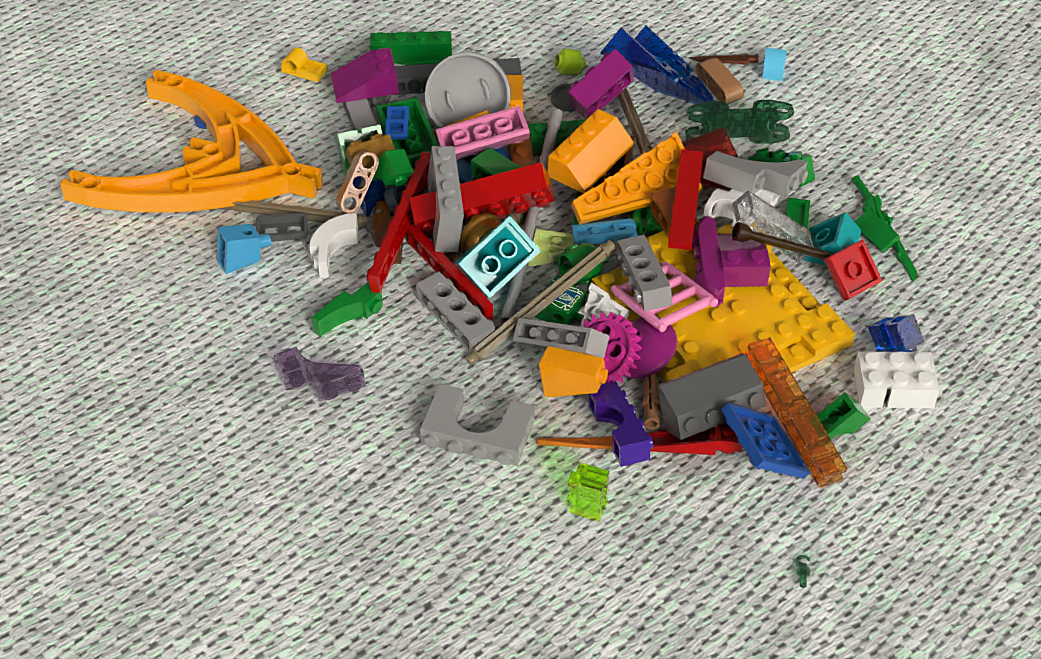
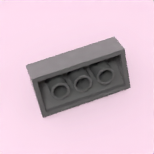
[658,353,766,440]

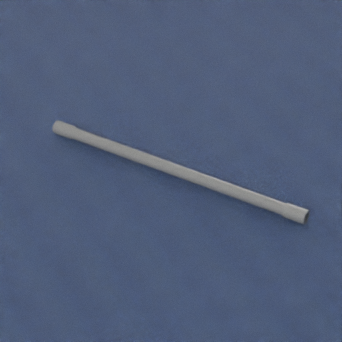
[500,109,563,323]

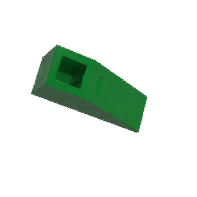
[748,148,815,187]

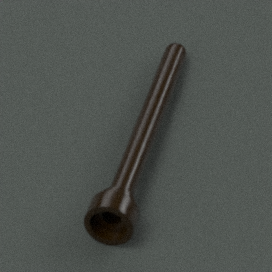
[732,222,833,260]

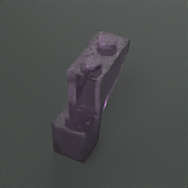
[274,347,365,402]

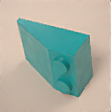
[454,216,541,298]

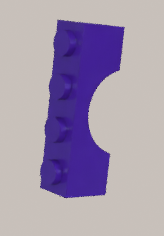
[588,381,653,467]

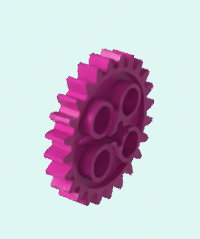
[579,312,642,384]

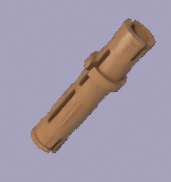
[641,372,661,429]

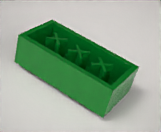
[376,97,439,171]

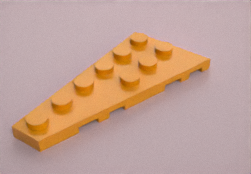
[571,132,702,225]

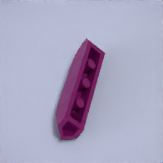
[692,216,725,307]

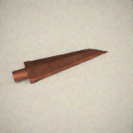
[689,53,759,65]

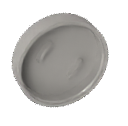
[425,52,511,128]

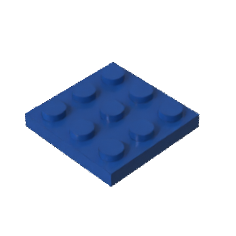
[721,403,811,479]

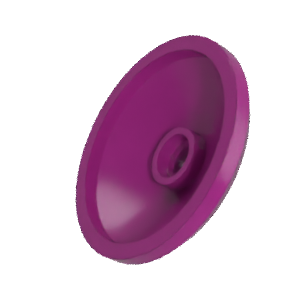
[616,317,678,379]

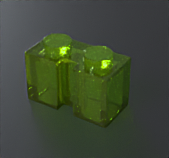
[567,462,610,522]

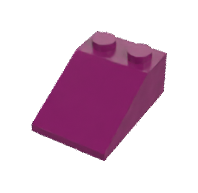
[331,48,399,103]
[717,234,771,287]

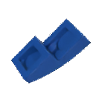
[385,106,409,139]

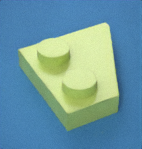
[528,229,574,267]

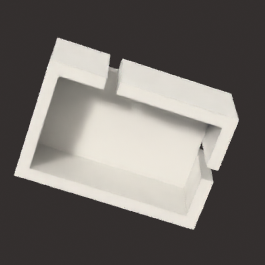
[853,352,940,408]

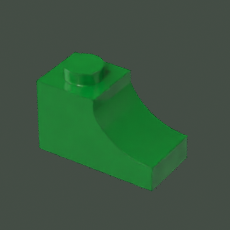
[372,149,414,186]
[807,392,871,444]

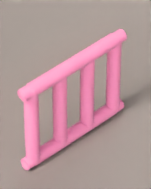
[610,261,718,332]

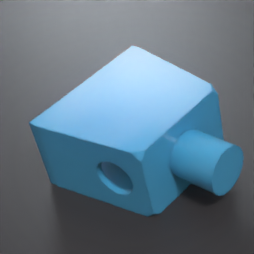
[217,224,271,274]

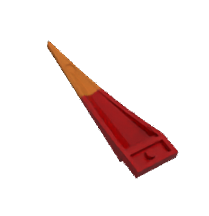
[537,422,742,455]

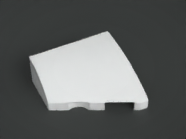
[580,283,630,335]

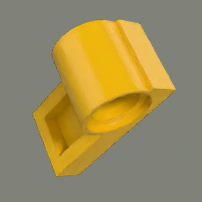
[281,47,327,82]

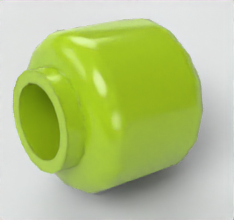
[554,48,586,76]

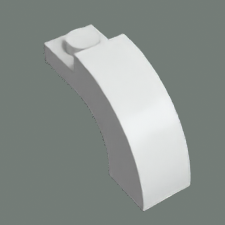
[310,213,358,278]

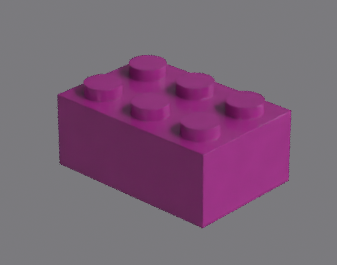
[568,49,634,119]

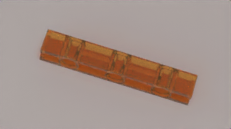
[746,337,848,489]

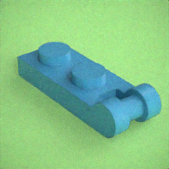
[572,219,638,245]

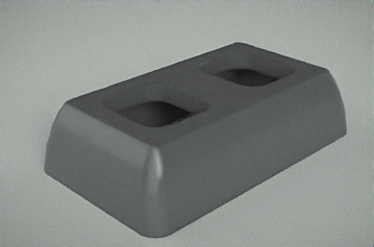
[256,212,308,242]

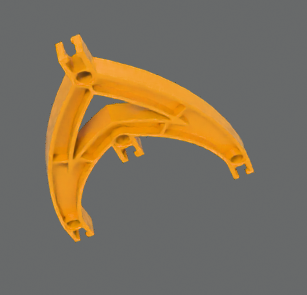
[60,69,323,212]

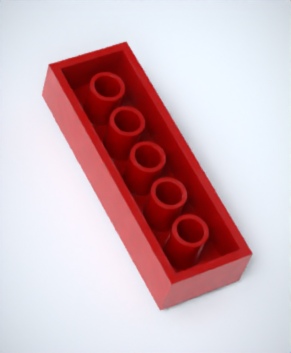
[409,162,555,237]

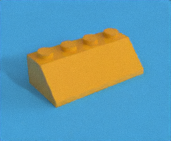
[548,109,634,193]

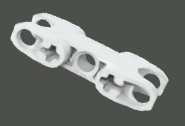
[703,188,781,227]

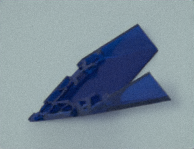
[600,25,723,112]

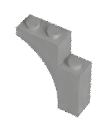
[703,151,808,197]

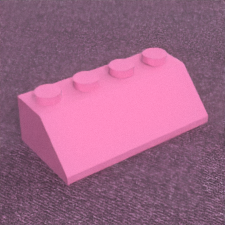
[436,106,530,160]

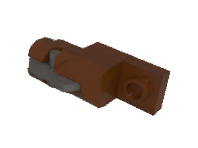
[366,201,404,264]

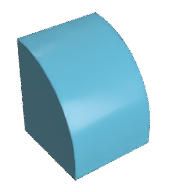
[762,48,787,81]

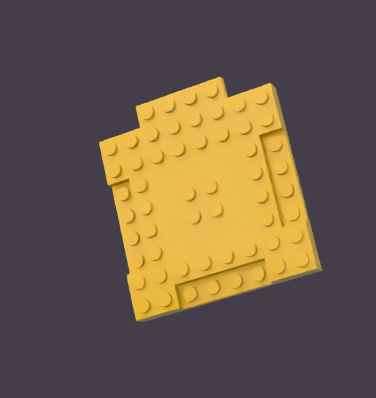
[591,219,855,385]

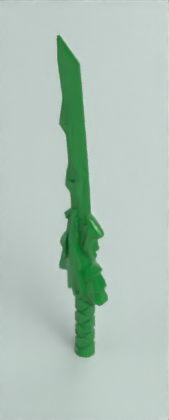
[851,175,917,282]

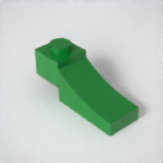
[311,282,383,337]

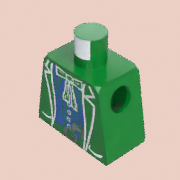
[534,275,586,325]

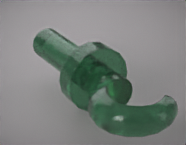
[795,555,810,588]

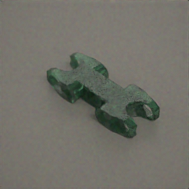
[685,99,794,146]

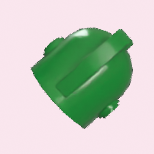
[557,243,610,286]

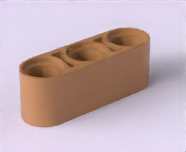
[696,58,744,105]
[336,150,379,214]

